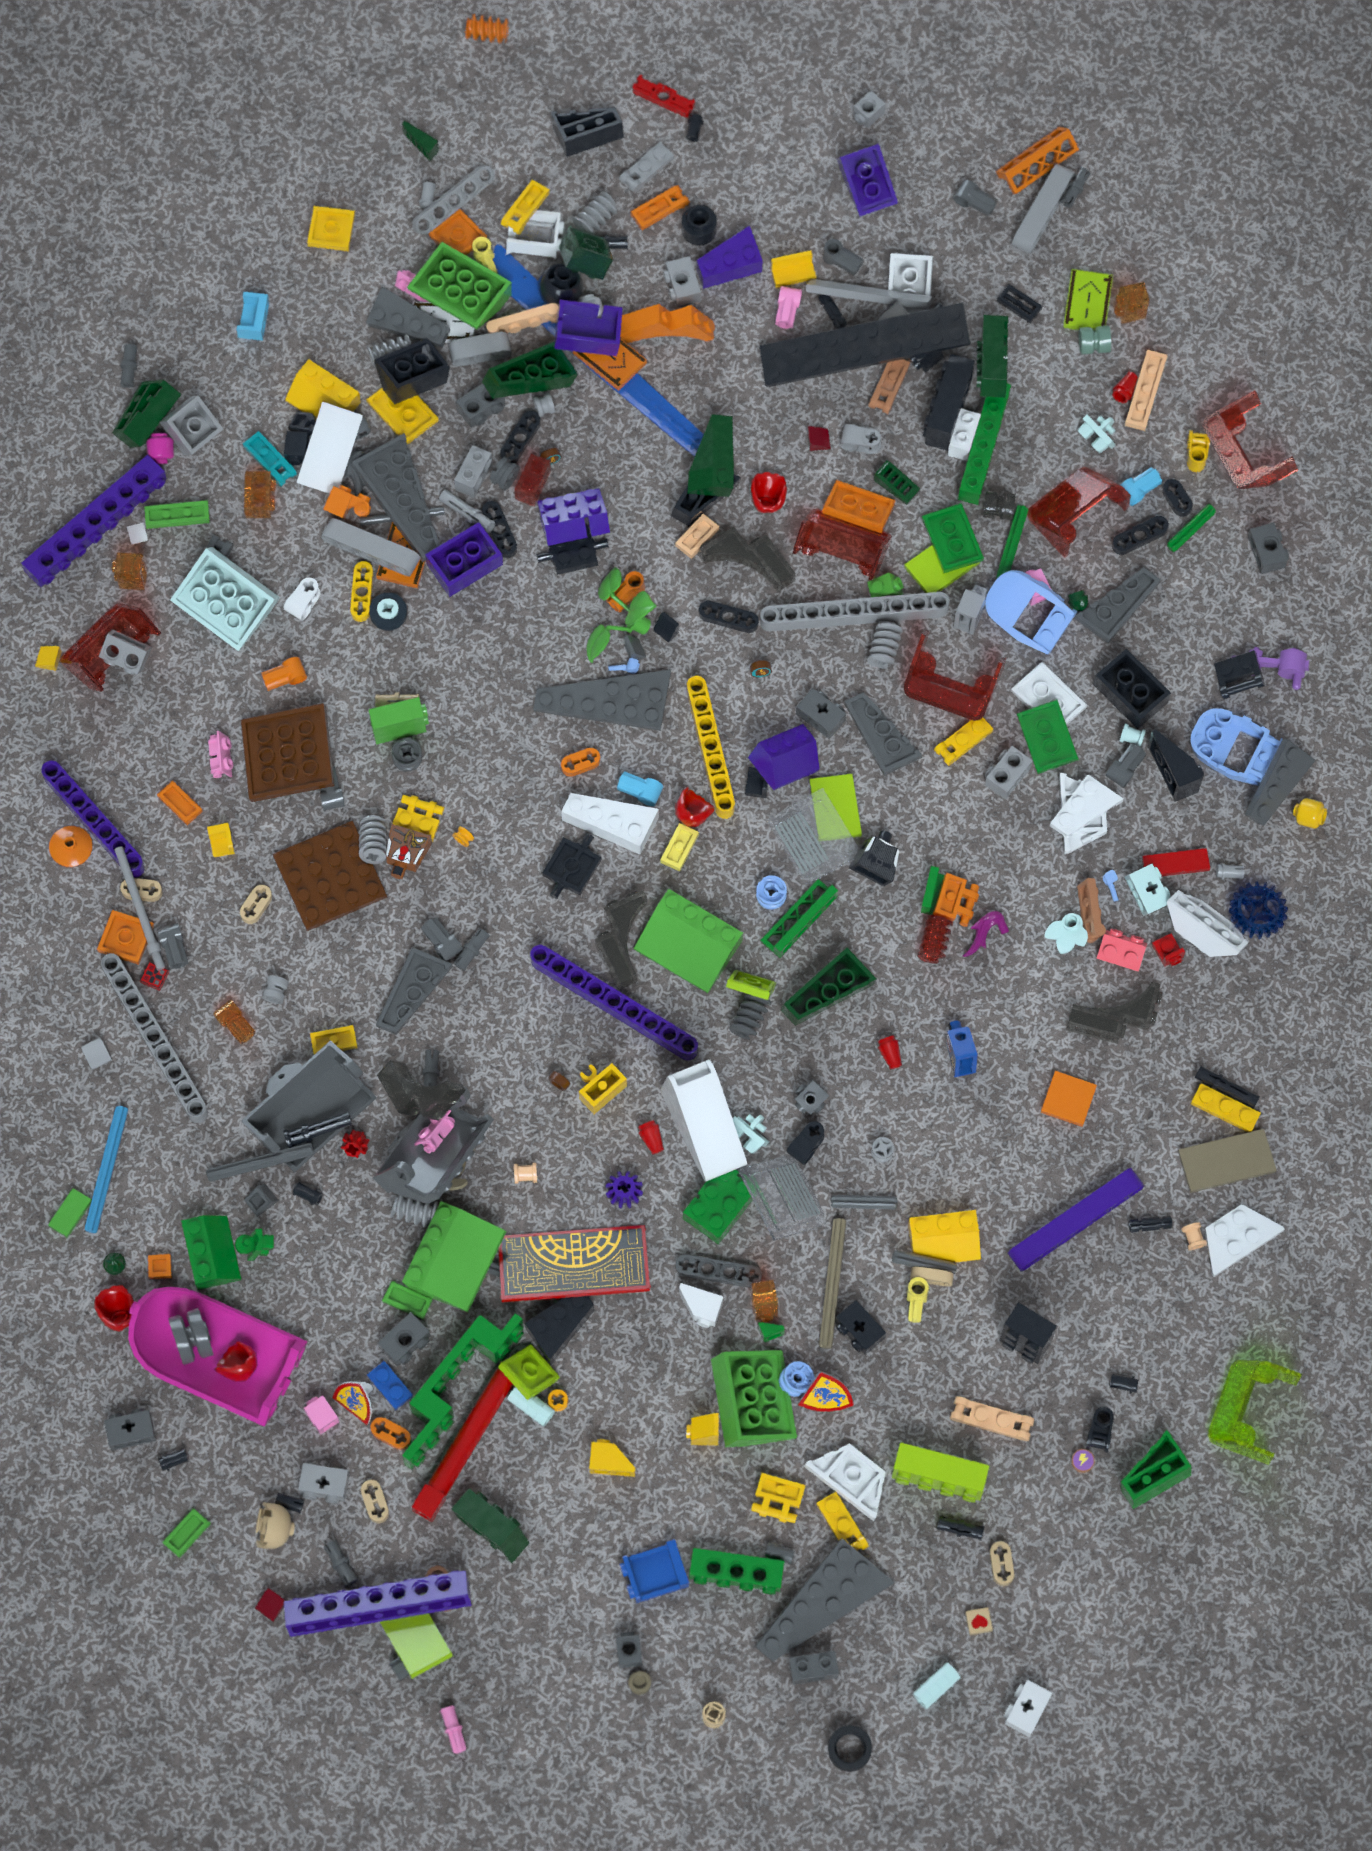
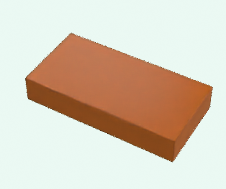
[157,781,203,825]

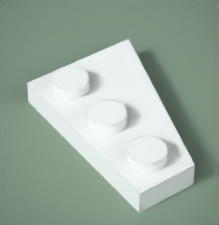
[1050,775,1123,838]

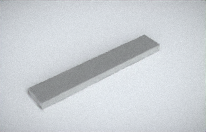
[806,279,932,310]

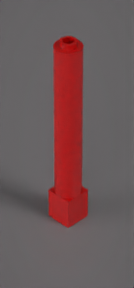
[411,1369,513,1522]

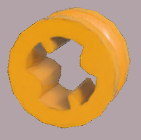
[453,826,474,847]
[548,1389,568,1411]

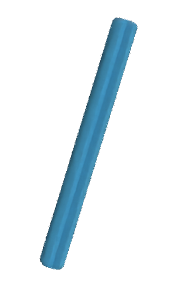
[85,1106,128,1233]

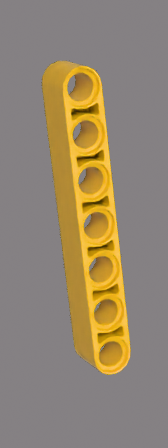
[687,676,735,819]

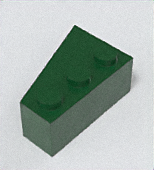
[112,380,182,448]
[451,1489,529,1564]

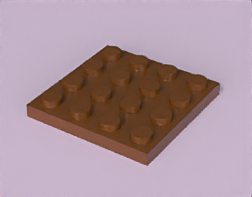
[241,703,335,802]
[272,820,387,931]

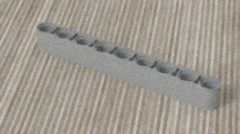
[760,592,950,631]
[101,954,208,1123]

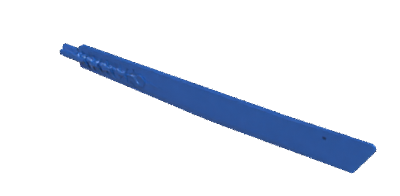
[493,244,704,457]

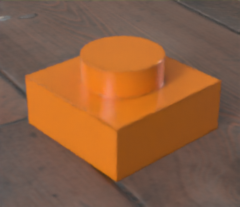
[148,1254,172,1279]

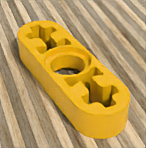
[350,561,373,622]

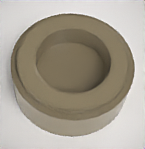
[628,1671,651,1695]

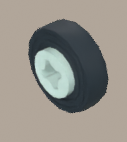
[369,593,407,631]

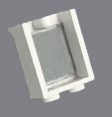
[506,210,564,259]

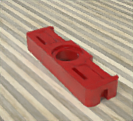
[632,75,695,118]

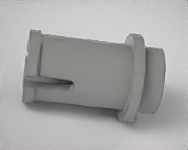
[418,182,436,209]
[1216,863,1244,880]

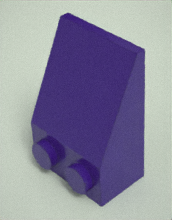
[837,144,898,217]

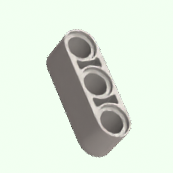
[448,332,512,367]

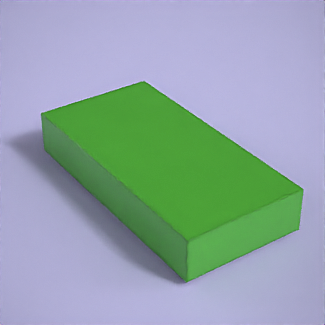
[48,1188,92,1238]
[382,1281,433,1320]
[162,1508,211,1558]

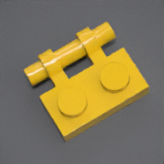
[393,795,445,842]
[751,1473,806,1523]

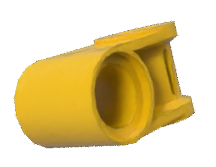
[1187,430,1211,472]

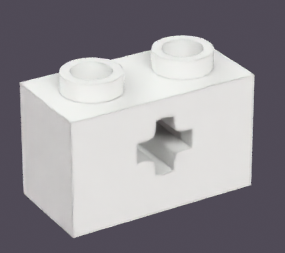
[948,409,981,461]
[1004,1680,1052,1738]

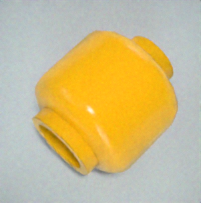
[1293,798,1327,829]

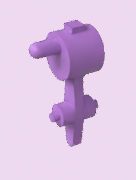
[1231,647,1309,690]

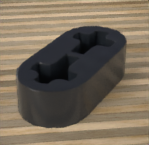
[1162,479,1193,517]

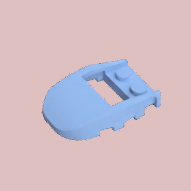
[985,570,1077,654]
[1191,708,1282,786]

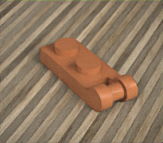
[869,359,910,414]
[1077,878,1106,943]

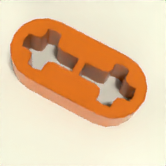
[561,748,601,777]
[370,1417,411,1450]

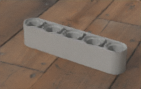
[1012,164,1075,254]
[321,518,421,576]

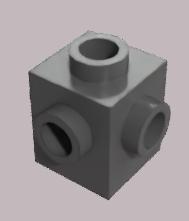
[794,1079,829,1115]

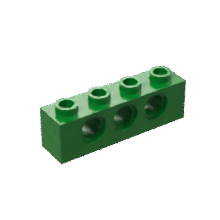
[689,1548,785,1595]

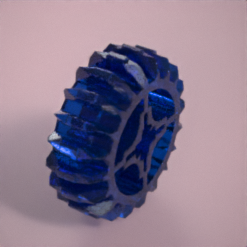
[1228,881,1288,939]

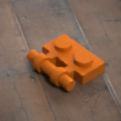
[933,873,979,927]

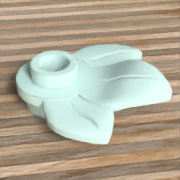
[1045,913,1088,954]

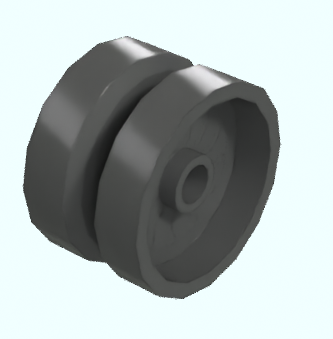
[168,1308,214,1365]

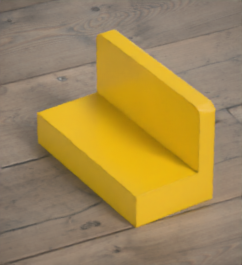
[771,251,816,288]

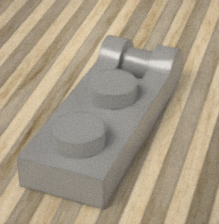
[619,142,674,193]

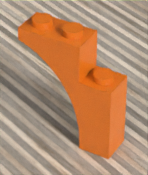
[620,304,715,343]

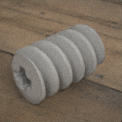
[572,191,617,236]
[367,334,411,370]
[867,621,903,669]
[359,815,387,864]
[390,1195,438,1227]

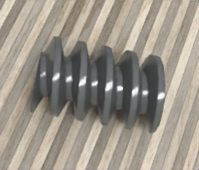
[729,994,772,1040]

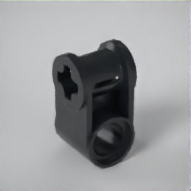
[786,1121,824,1165]
[1085,1407,1114,1453]

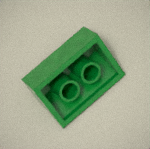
[181,1215,242,1291]

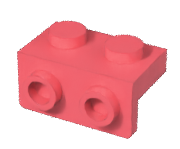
[1097,929,1147,972]

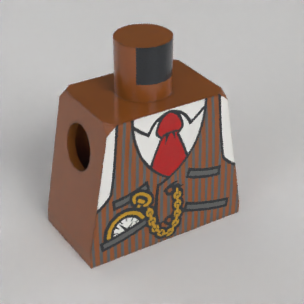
[386,824,432,879]

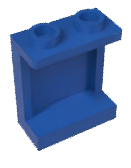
[620,1539,689,1604]

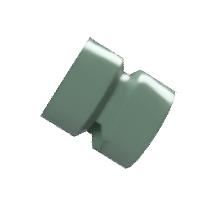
[1079,326,1111,354]

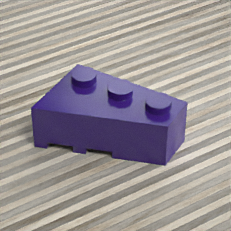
[697,225,763,289]

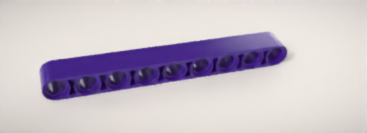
[530,945,698,1061]

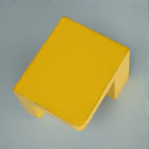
[207,823,235,858]

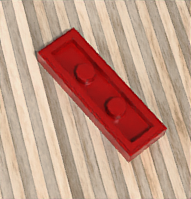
[1142,848,1210,877]

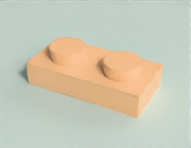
[675,514,719,559]

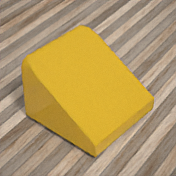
[35,646,62,671]

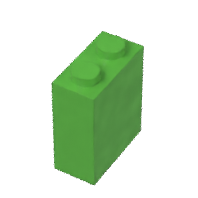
[368,697,429,744]

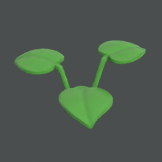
[587,567,657,663]

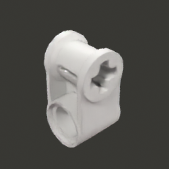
[284,578,320,621]

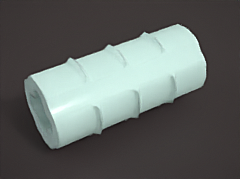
[507,1387,555,1427]
[913,1662,961,1709]

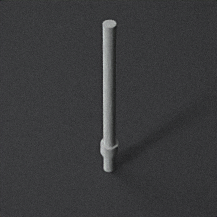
[114,847,165,971]

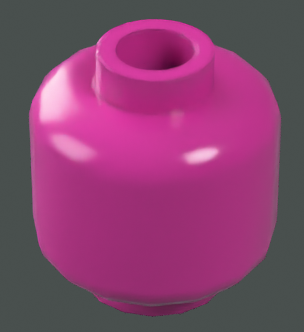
[146,433,175,465]

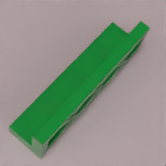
[760,879,838,958]

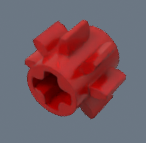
[341,1129,370,1158]

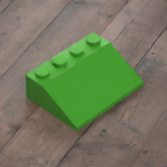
[407,242,512,329]
[634,889,743,993]
[402,1202,506,1312]
[711,1350,797,1447]

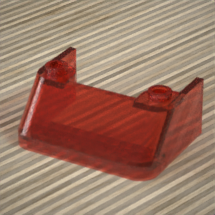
[1203,390,1298,489]
[792,509,892,581]
[59,603,161,692]
[903,630,1007,721]

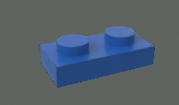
[367,1361,413,1411]

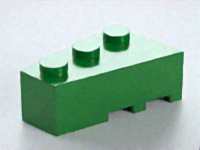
[1121,1430,1192,1509]

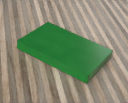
[922,503,984,574]
[1016,699,1079,774]

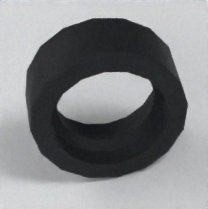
[828,1725,872,1772]

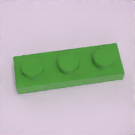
[144,500,210,529]

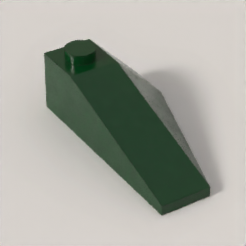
[687,414,734,497]

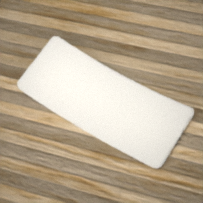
[127,523,148,544]

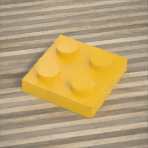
[307,206,355,251]

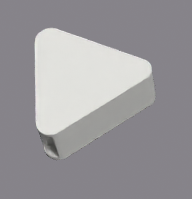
[661,1060,747,1182]

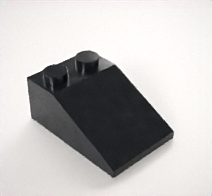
[1148,729,1204,802]

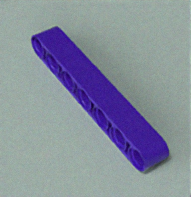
[41,761,145,878]
[1007,1168,1145,1272]

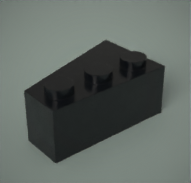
[551,107,624,157]
[670,474,741,526]
[525,1296,594,1366]

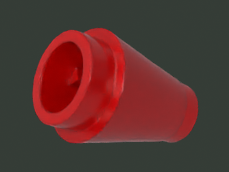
[1112,372,1138,403]
[877,1035,902,1070]
[638,1120,665,1155]

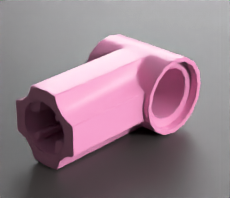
[775,286,802,329]

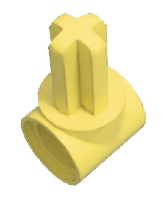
[472,237,498,273]
[907,1277,929,1323]

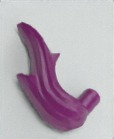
[962,911,1009,957]

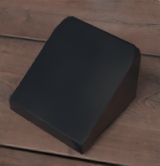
[654,612,679,642]

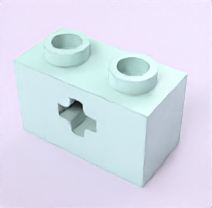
[1125,864,1171,916]

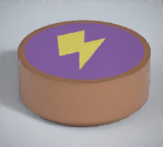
[1071,1449,1095,1473]

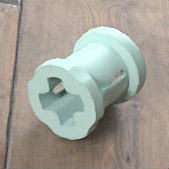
[1119,723,1146,747]

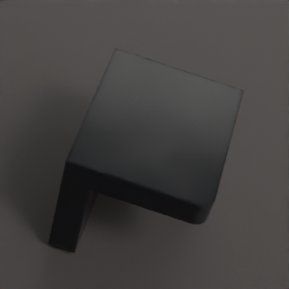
[745,767,768,798]

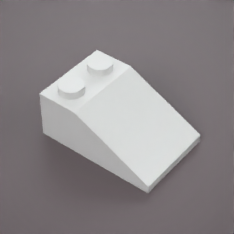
[887,254,933,314]

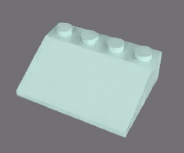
[170,547,280,651]

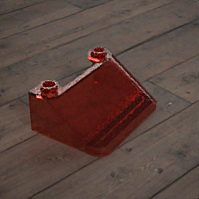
[1027,467,1131,558]

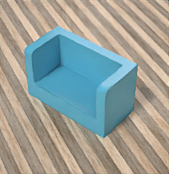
[237,292,270,341]

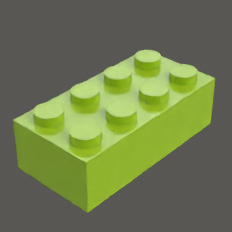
[892,1442,990,1503]

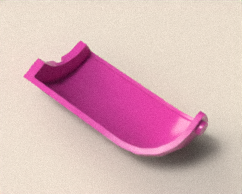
[128,1287,308,1427]

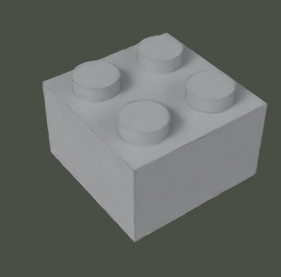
[159,395,223,456]

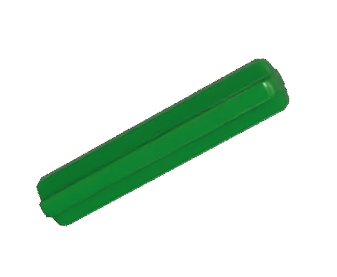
[1167,504,1216,552]

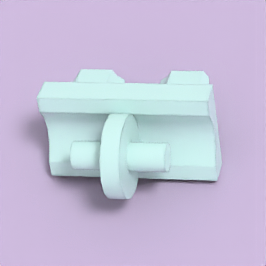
[1078,415,1116,454]
[733,1114,770,1154]

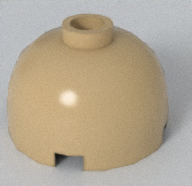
[256,1503,295,1549]

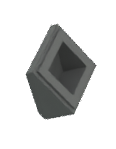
[624,635,646,660]
[244,1184,279,1217]

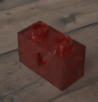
[514,454,551,507]

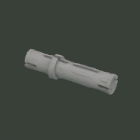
[439,490,495,533]

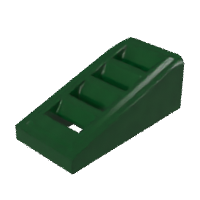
[402,121,439,162]
[874,460,920,505]

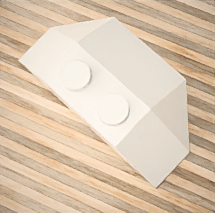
[1167,890,1248,957]

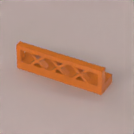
[996,127,1079,194]

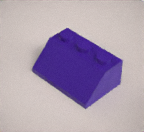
[748,724,819,791]

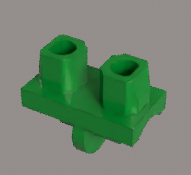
[235,1229,274,1261]

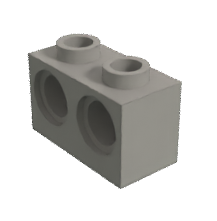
[454,445,493,498]
[99,630,152,675]
[985,746,1033,800]

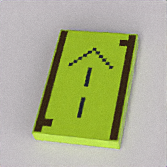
[1063,269,1113,330]

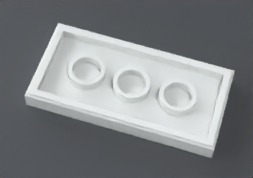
[296,402,363,494]

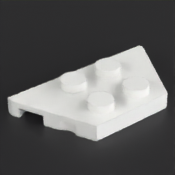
[1059,773,1107,854]
[1205,1204,1285,1277]
[805,1444,886,1521]

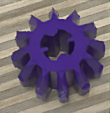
[606,1171,643,1209]

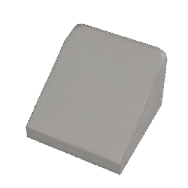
[81,1038,112,1070]

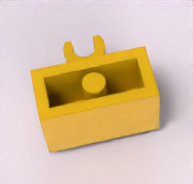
[579,1063,627,1114]

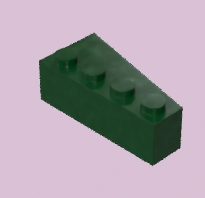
[976,315,1009,398]

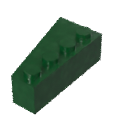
[482,341,578,399]
[780,947,877,1026]

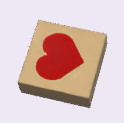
[965,1608,993,1635]

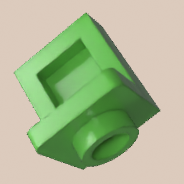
[867,573,903,597]

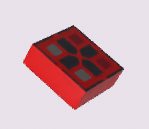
[139,962,169,991]

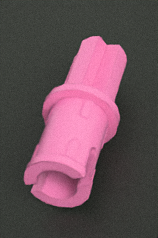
[440,1706,466,1754]

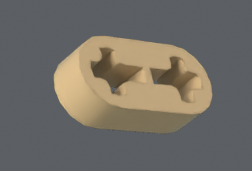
[120,878,163,902]
[240,885,272,924]
[910,1267,954,1286]
[361,1480,389,1523]
[990,1541,1014,1586]

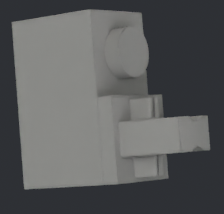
[954,585,987,635]

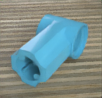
[1117,467,1162,506]
[617,771,664,807]

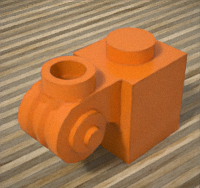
[323,485,371,519]

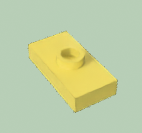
[660,823,699,872]

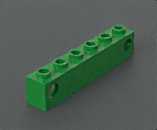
[958,383,1011,505]

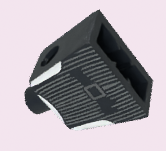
[849,830,899,886]

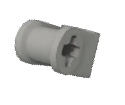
[840,424,881,454]

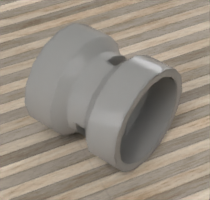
[262,975,289,1004]

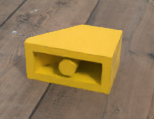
[686,1413,719,1445]
[589,1439,635,1477]

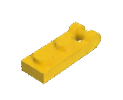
[501,180,550,235]
[934,713,993,766]
[816,1492,869,1551]

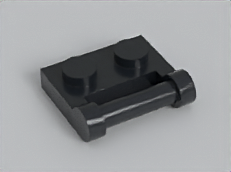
[1214,650,1265,700]

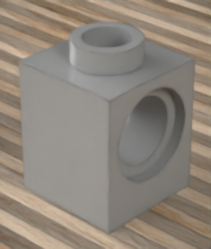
[853,91,886,128]

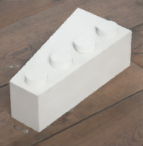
[561,793,659,855]

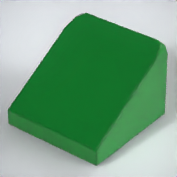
[757,1322,785,1343]

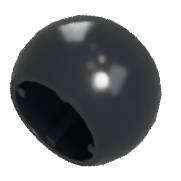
[538,264,583,306]

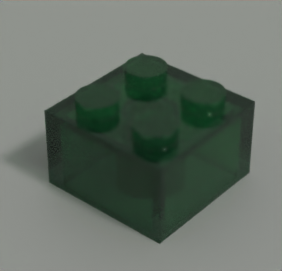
[559,226,614,280]

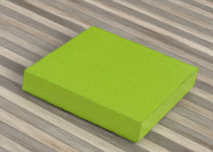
[726,970,776,1000]
[498,1344,560,1401]

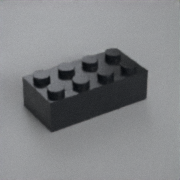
[923,354,975,451]

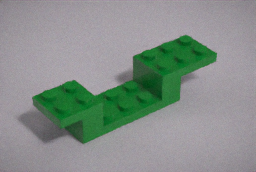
[402,1313,524,1470]

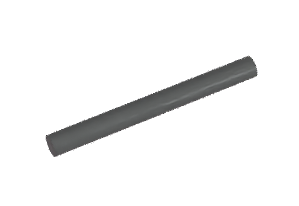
[360,507,445,526]

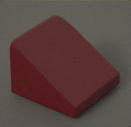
[807,426,831,451]
[255,1588,286,1622]

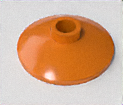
[49,826,93,867]

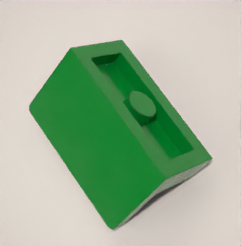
[921,866,944,917]

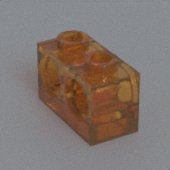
[1114,282,1150,324]
[244,471,276,518]
[112,552,147,590]
[751,1280,778,1322]

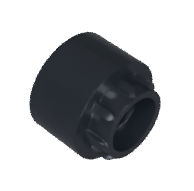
[682,205,717,246]

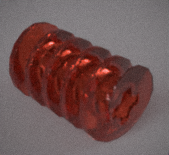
[917,915,953,964]

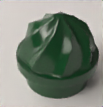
[1068,590,1088,611]
[103,1253,126,1275]

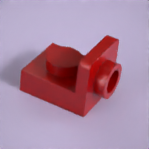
[1152,933,1186,967]

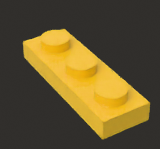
[1191,1083,1261,1133]

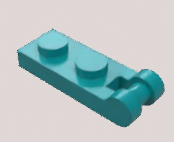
[243,431,297,487]

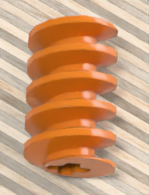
[465,14,509,44]

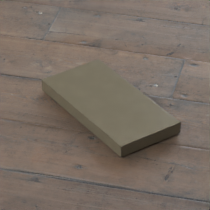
[1178,1129,1277,1193]

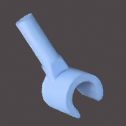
[609,658,640,674]
[1103,870,1119,902]

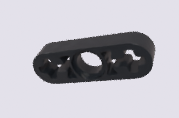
[500,411,541,464]
[482,501,517,558]
[1112,516,1169,555]
[699,600,759,633]

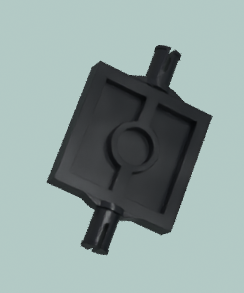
[536,526,609,575]
[542,833,602,899]

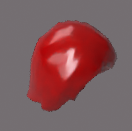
[751,472,787,513]
[675,787,715,827]
[94,1285,134,1332]
[214,1341,258,1382]

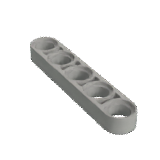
[412,166,495,234]

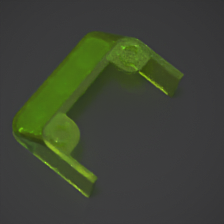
[1207,1360,1302,1465]

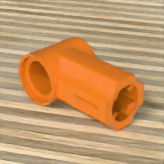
[606,571,645,613]
[261,657,307,691]

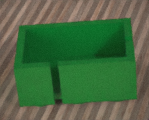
[683,1169,759,1245]

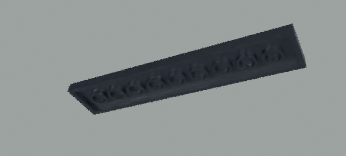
[759,302,971,387]

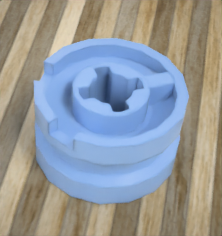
[756,876,787,909]
[779,1361,815,1397]

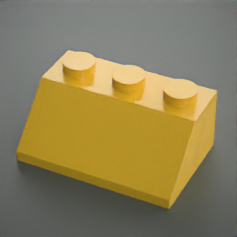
[285,359,361,419]
[908,1210,981,1263]

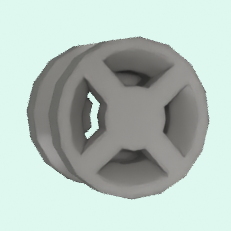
[533,393,555,417]
[871,1137,894,1163]

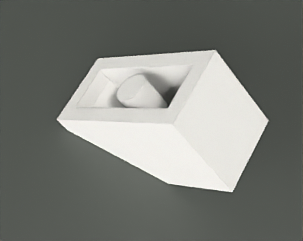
[679,1283,723,1328]

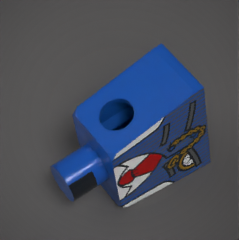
[946,1021,978,1077]

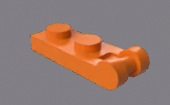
[631,185,690,230]

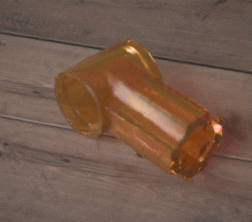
[213,999,256,1045]

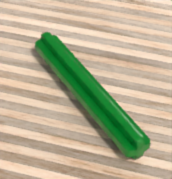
[996,505,1028,579]

